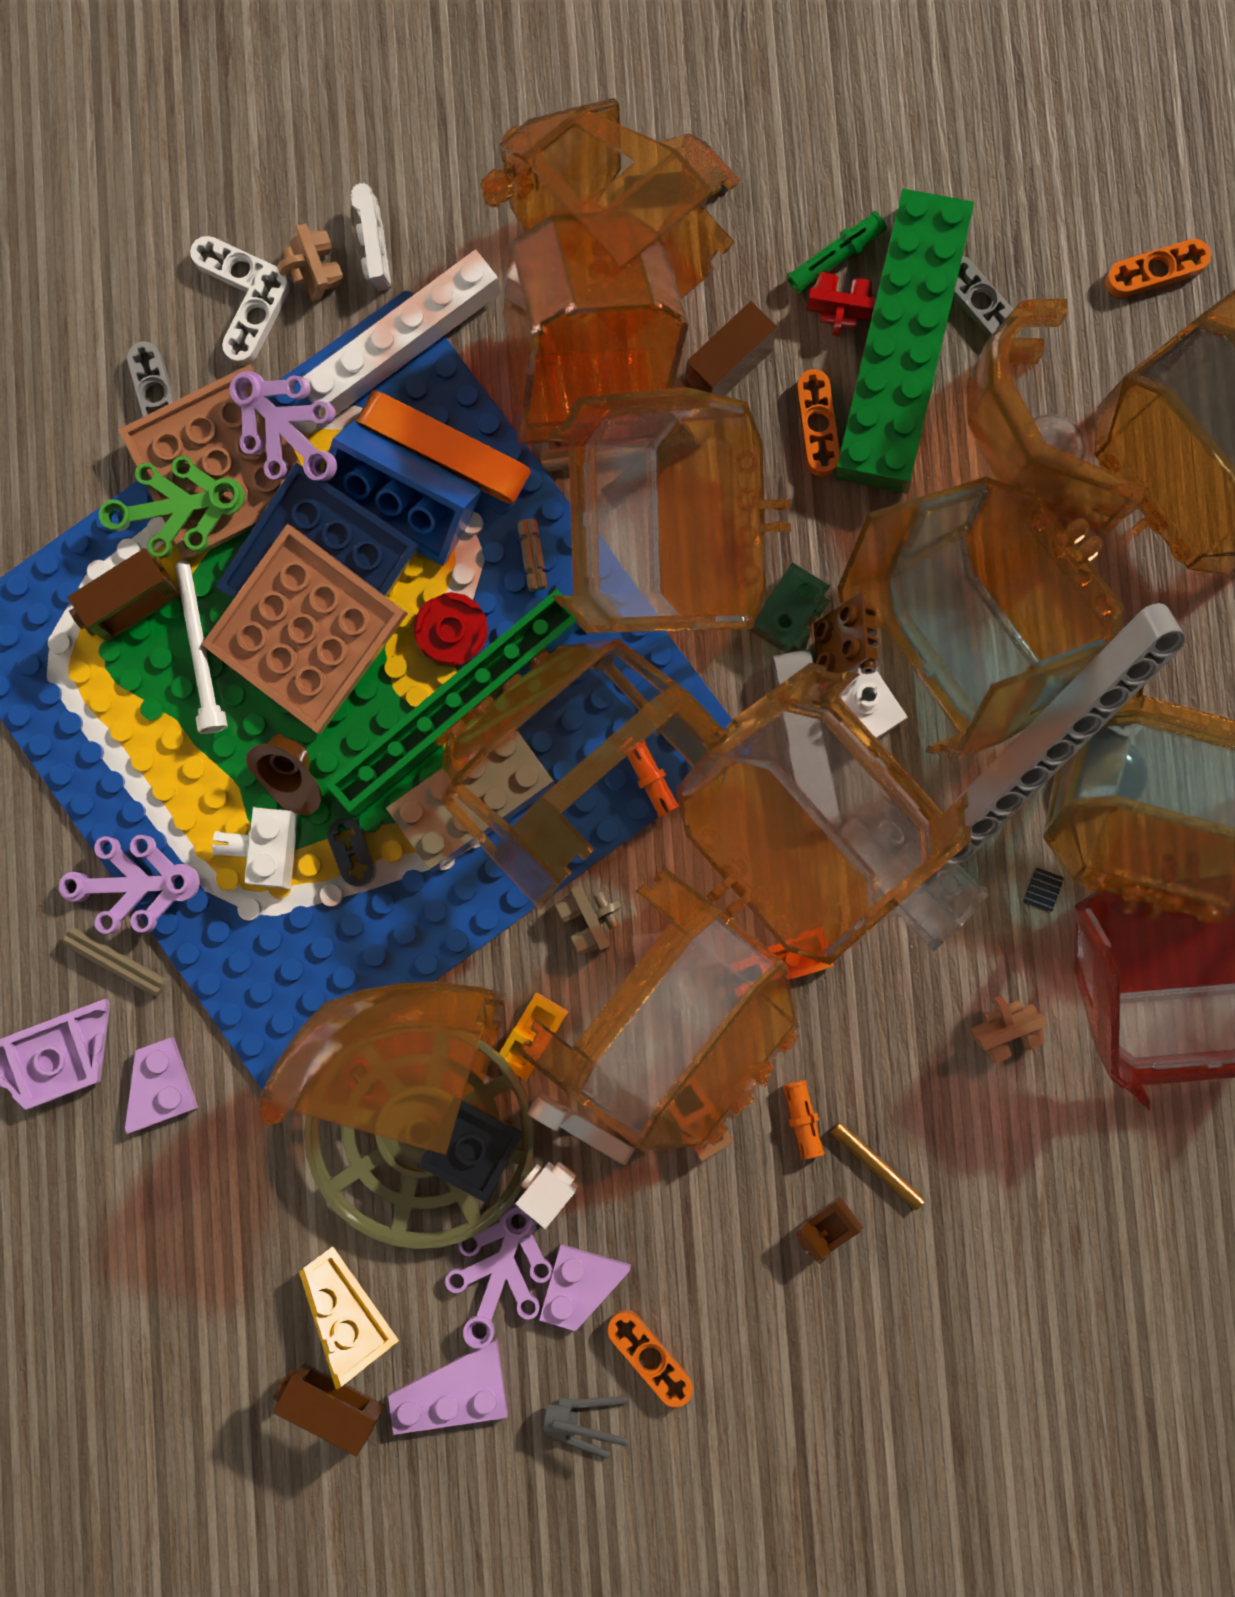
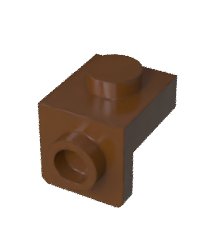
[796,1196,863,1264]

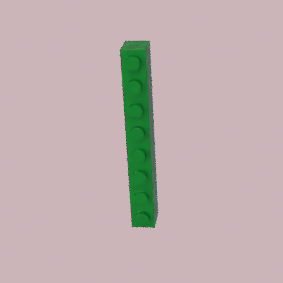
[325,589,583,817]

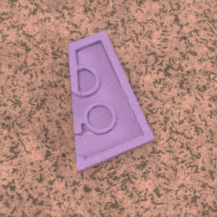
[388,1338,508,1435]

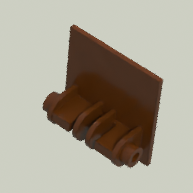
[814,592,879,689]

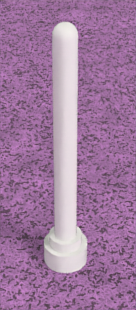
[175,560,228,734]

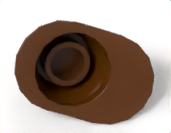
[246,734,322,815]

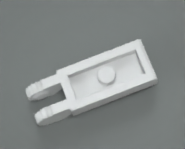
[351,182,392,291]

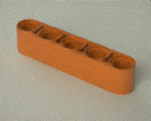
[355,390,531,505]

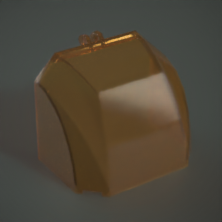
[259,982,507,1155]

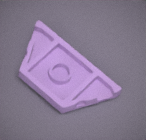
[0,999,110,1110]

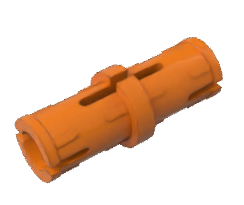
[623,740,680,817]
[782,1080,825,1160]

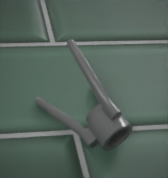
[543,1396,629,1458]

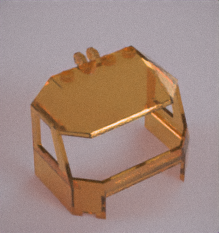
[480,98,742,347]
[441,638,728,910]

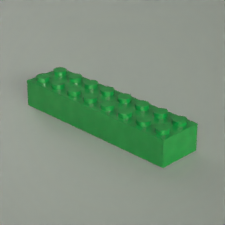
[836,188,975,494]

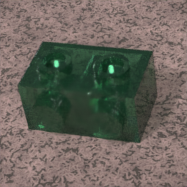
[751,562,831,653]

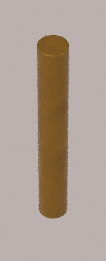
[830,1121,926,1210]

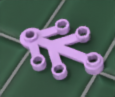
[229,371,337,481]
[59,835,200,934]
[445,1202,553,1349]

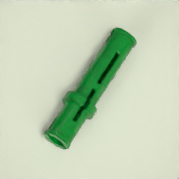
[786,211,887,294]

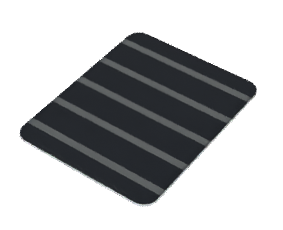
[1025,868,1064,912]

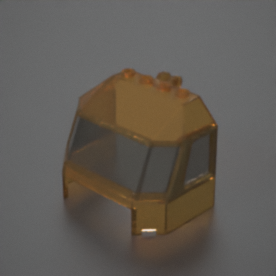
[1094,290,1235,577]

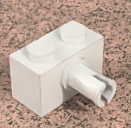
[825,667,908,746]
[212,807,299,889]

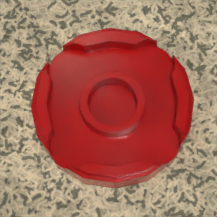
[414,592,489,667]

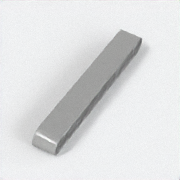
[930,603,1186,865]

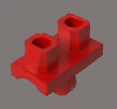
[806,272,876,337]

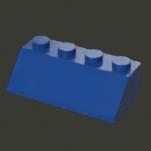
[323,421,482,566]

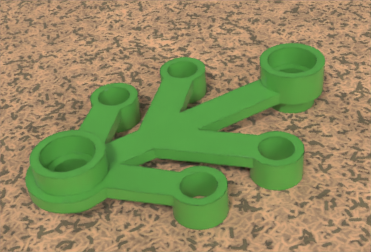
[99,456,245,559]

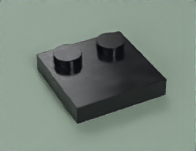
[418,1095,523,1203]

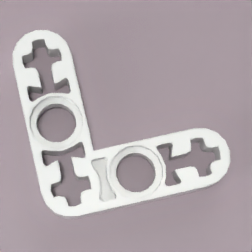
[190,236,290,366]

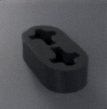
[327,818,376,888]

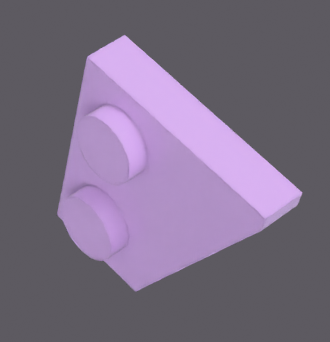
[125,1037,198,1134]
[539,1244,631,1331]

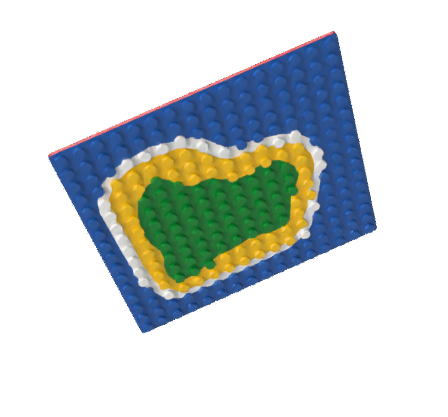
[0,291,750,1098]

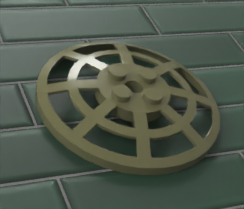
[304,1022,535,1249]

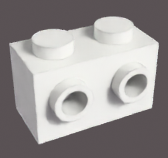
[516,1162,578,1229]

